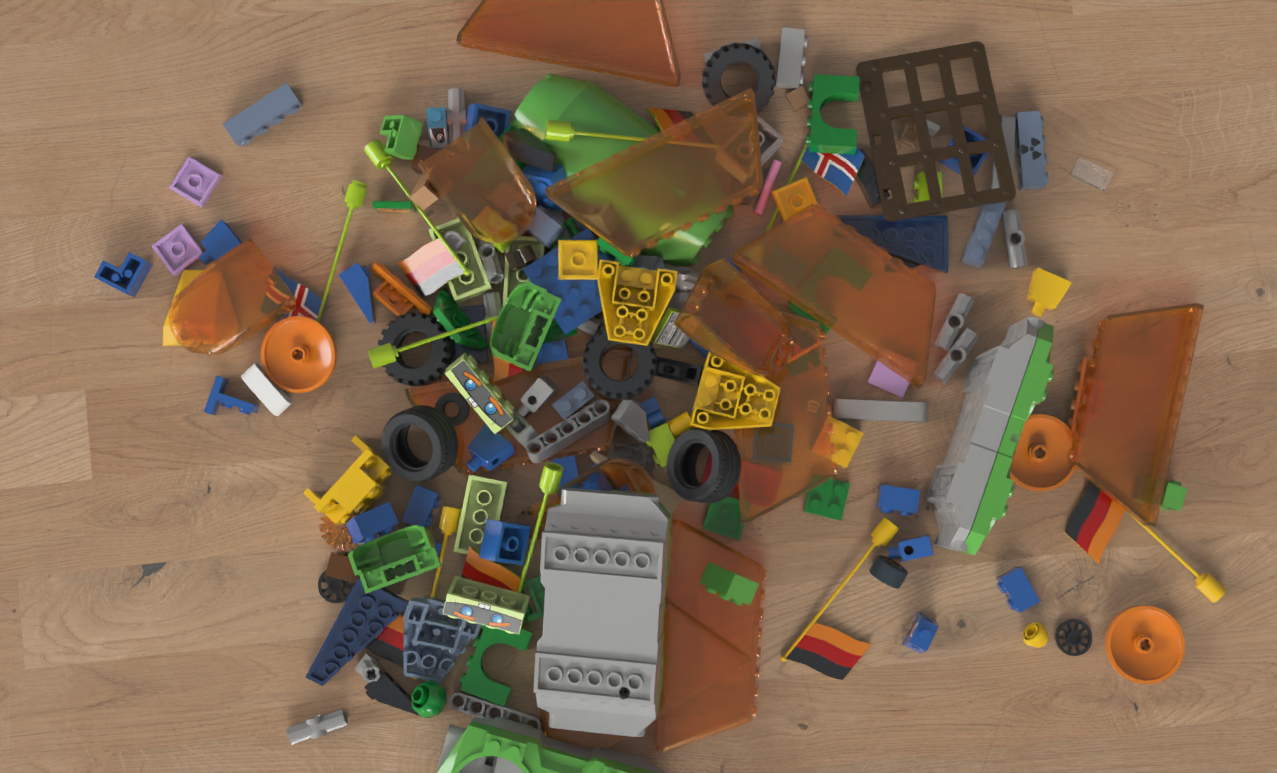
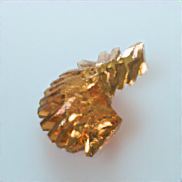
[319,517,361,551]

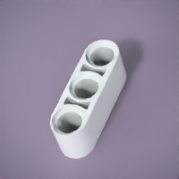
[241,362,292,416]

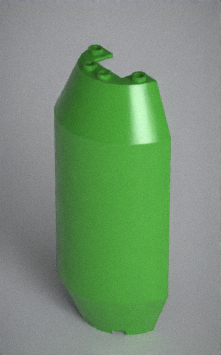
[509,73,734,267]

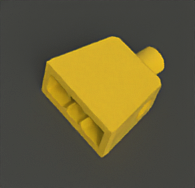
[1027,268,1072,317]

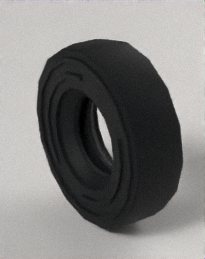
[435,392,469,427]

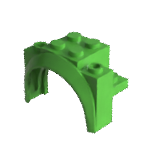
[490,281,561,371]
[348,524,442,593]

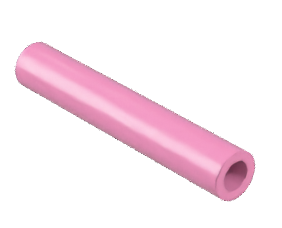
[753,160,782,216]

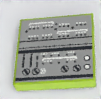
[651,307,701,349]

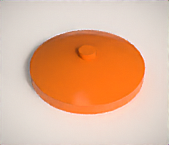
[261,316,337,393]
[1010,414,1079,492]
[1105,605,1185,684]

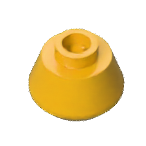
[1023,622,1049,648]

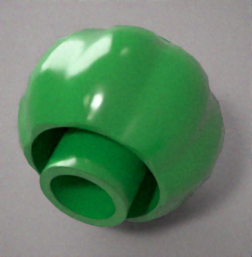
[412,681,447,718]

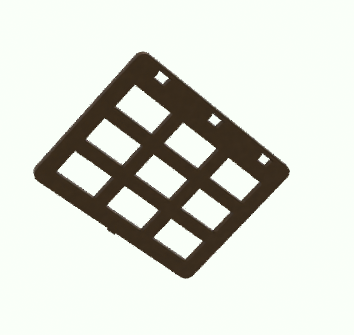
[856,41,1016,221]

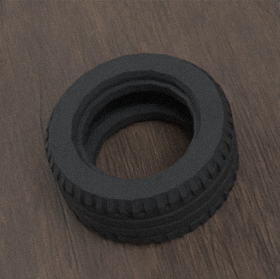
[382,405,459,483]
[667,427,741,503]

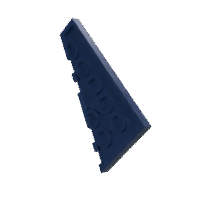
[833,215,948,273]
[305,576,409,686]

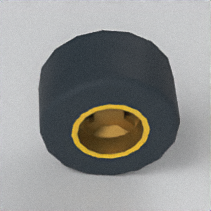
[869,555,908,589]

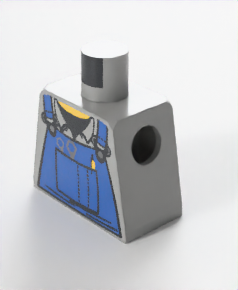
[517,376,560,418]

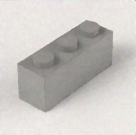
[775,27,808,90]

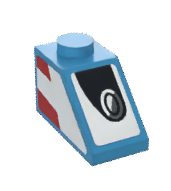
[426,107,450,150]

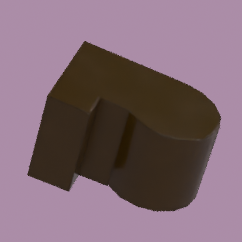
[504,245,537,272]

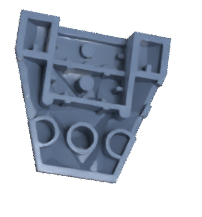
[403,596,482,683]

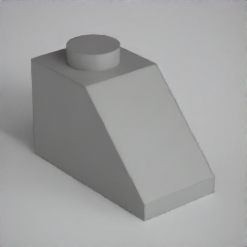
[611,399,648,442]
[505,408,539,448]

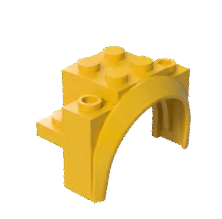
[303,435,392,525]

